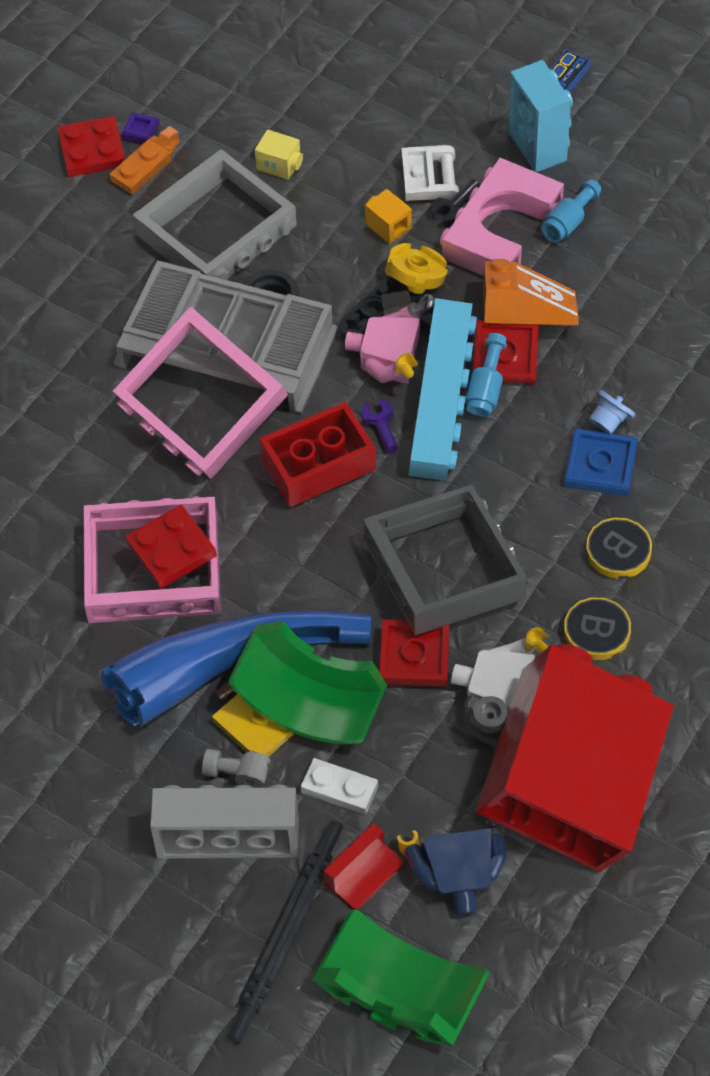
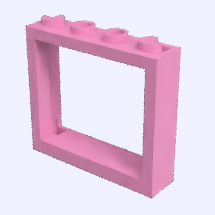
[113,306,288,479]
[84,496,221,623]

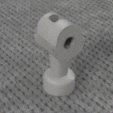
[202,748,271,788]

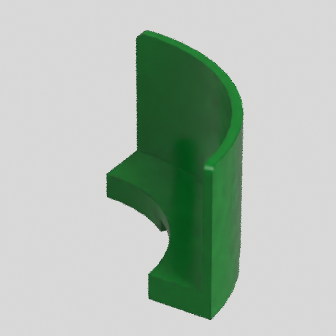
[229,621,387,744]
[312,909,489,1046]

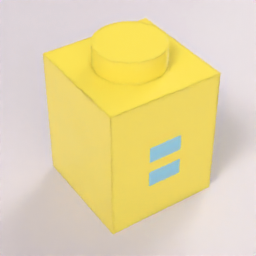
[255,130,303,180]

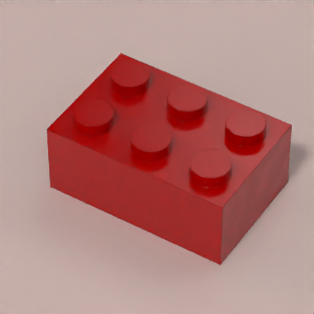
[259,401,376,507]

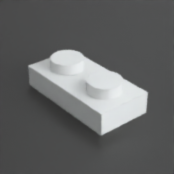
[301,758,379,815]

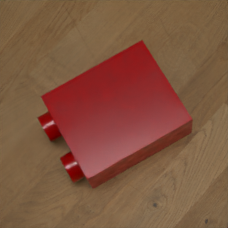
[476,644,674,872]

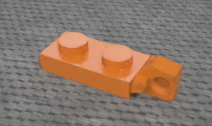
[109,126,180,195]

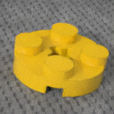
[385,243,448,294]

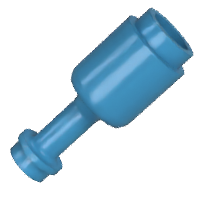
[541,179,601,243]
[465,333,507,417]

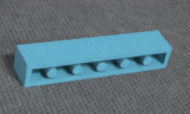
[408,298,477,481]

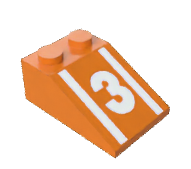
[483,259,579,325]

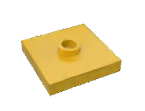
[212,694,295,757]

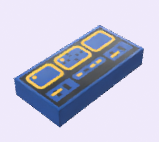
[550,49,591,92]

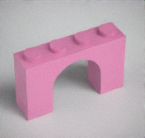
[440,158,564,276]

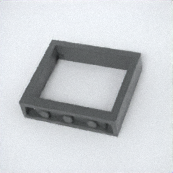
[363,484,529,635]

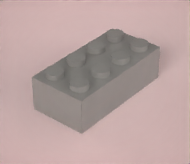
[151,785,299,858]

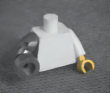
[451,627,549,733]

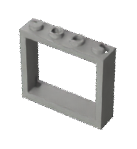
[133,149,297,293]

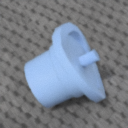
[589,389,636,434]

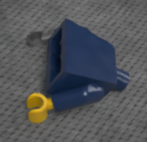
[397,819,506,915]

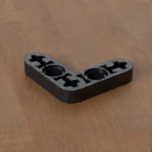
[339,277,435,342]

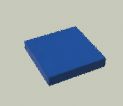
[564,429,638,497]

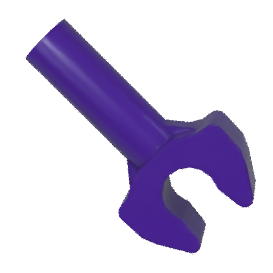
[362,398,398,453]

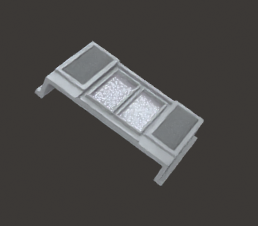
[114,260,339,416]

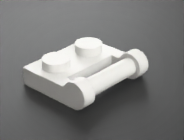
[402,145,459,201]

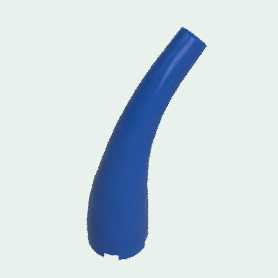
[101,611,372,727]

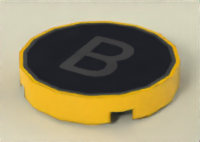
[586,518,652,579]
[564,598,631,661]

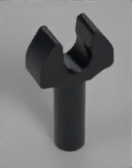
[431,179,480,228]

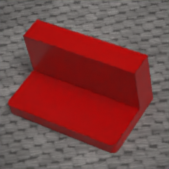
[324,823,403,910]

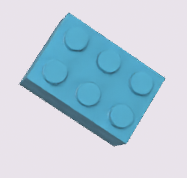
[508,60,573,172]

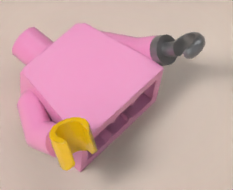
[345,294,434,384]

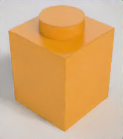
[365,189,412,244]

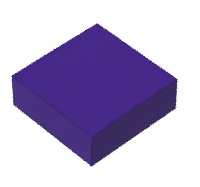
[121,112,160,145]

